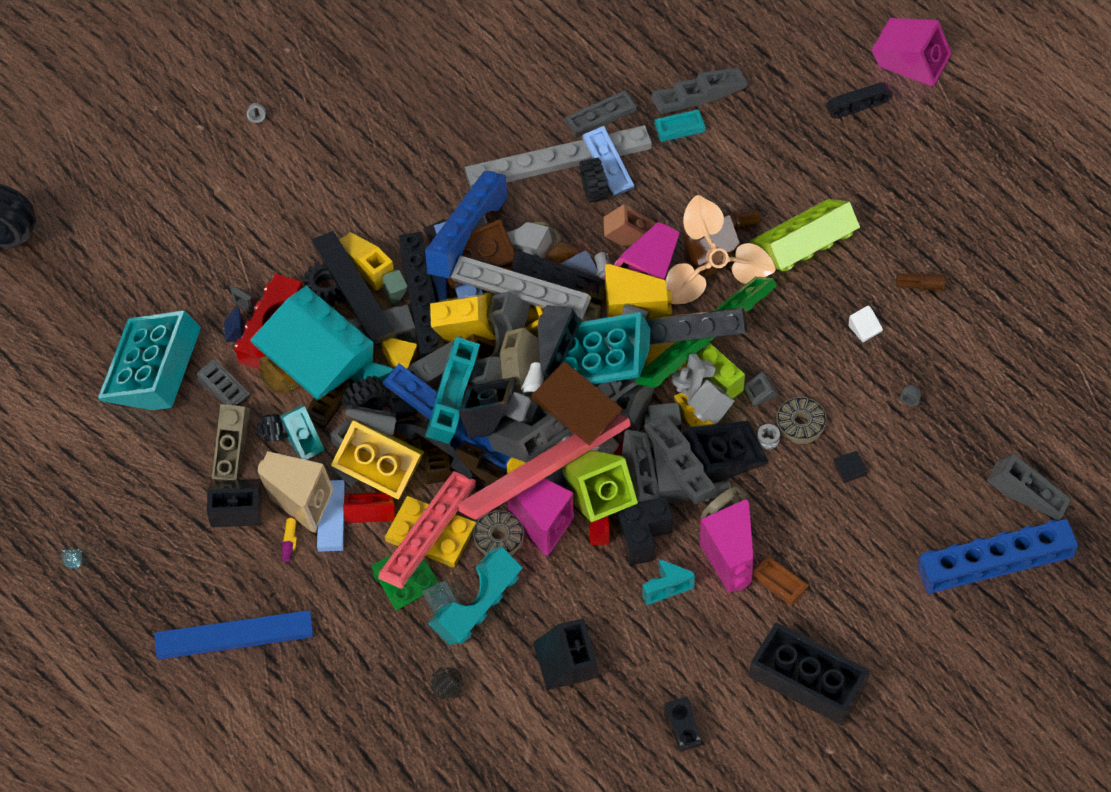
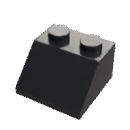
[459,377,517,438]

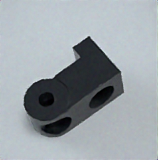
[663,697,701,752]

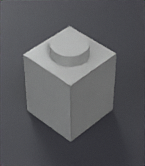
[689,380,735,424]

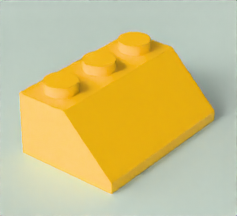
[331,420,424,500]

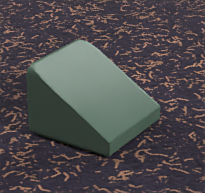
[382,270,407,307]

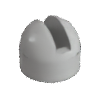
[247,103,266,123]

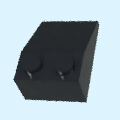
[682,421,769,483]

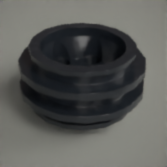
[0,184,37,248]

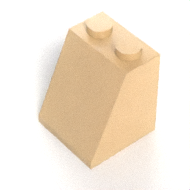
[258,451,334,533]

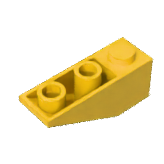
[339,232,394,291]

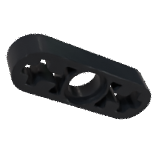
[826,82,892,119]

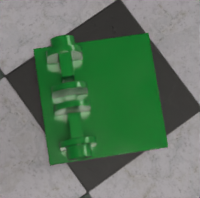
[371,554,440,611]

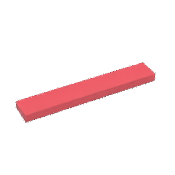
[379,471,476,589]

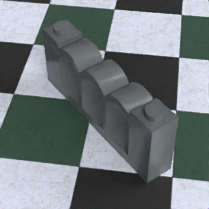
[487,378,637,463]

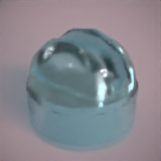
[61,549,82,569]

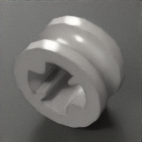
[757,424,780,449]

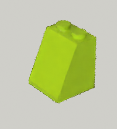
[561,450,638,522]

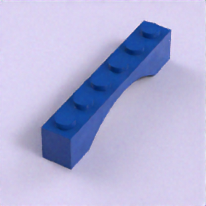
[425,170,507,279]

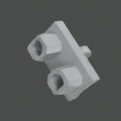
[671,354,715,405]

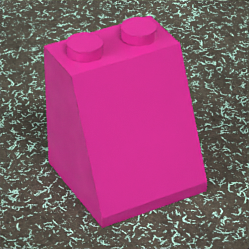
[872,18,952,86]
[603,222,680,280]
[508,466,574,556]
[700,499,753,593]

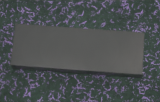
[565,90,637,138]

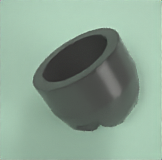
[900,384,921,406]

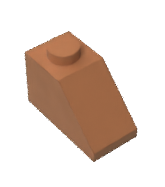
[604,204,656,246]

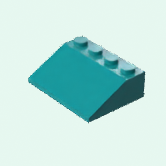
[251,286,374,400]
[98,311,201,410]
[545,312,651,384]

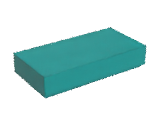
[654,109,705,142]

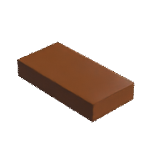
[752,555,808,606]

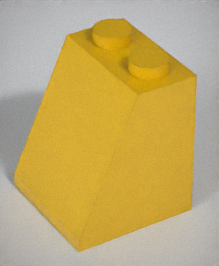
[605,264,672,319]
[430,292,496,343]

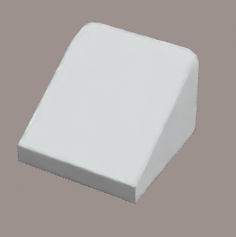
[848,305,883,343]

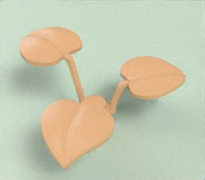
[666,195,776,304]

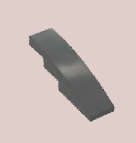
[651,68,748,114]
[644,415,717,505]

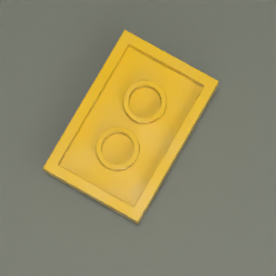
[385,496,476,568]

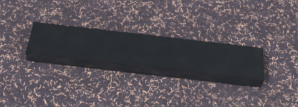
[311,231,395,346]

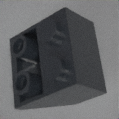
[207,479,262,527]
[533,618,598,690]

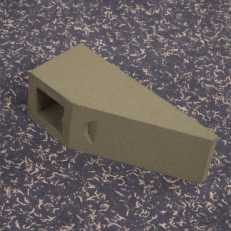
[500,328,540,395]
[212,404,251,480]

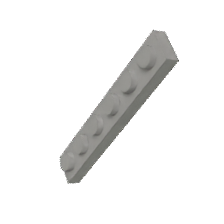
[451,256,591,320]

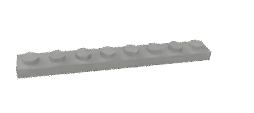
[465,125,652,189]

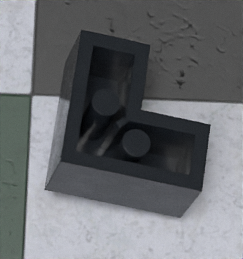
[617,497,673,566]

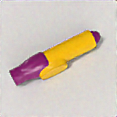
[282,516,297,562]

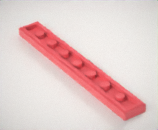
[458,414,631,520]

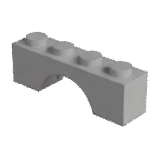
[473,215,553,259]

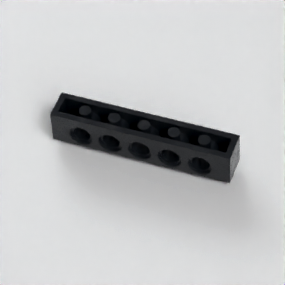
[398,232,444,359]

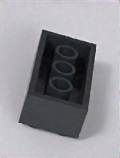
[749,622,870,726]

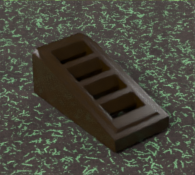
[307,380,350,428]
[420,439,451,484]

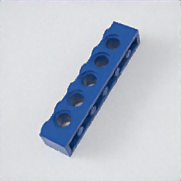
[917,519,1078,594]

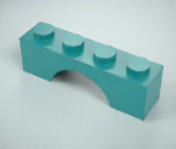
[425,337,480,444]
[428,546,523,645]

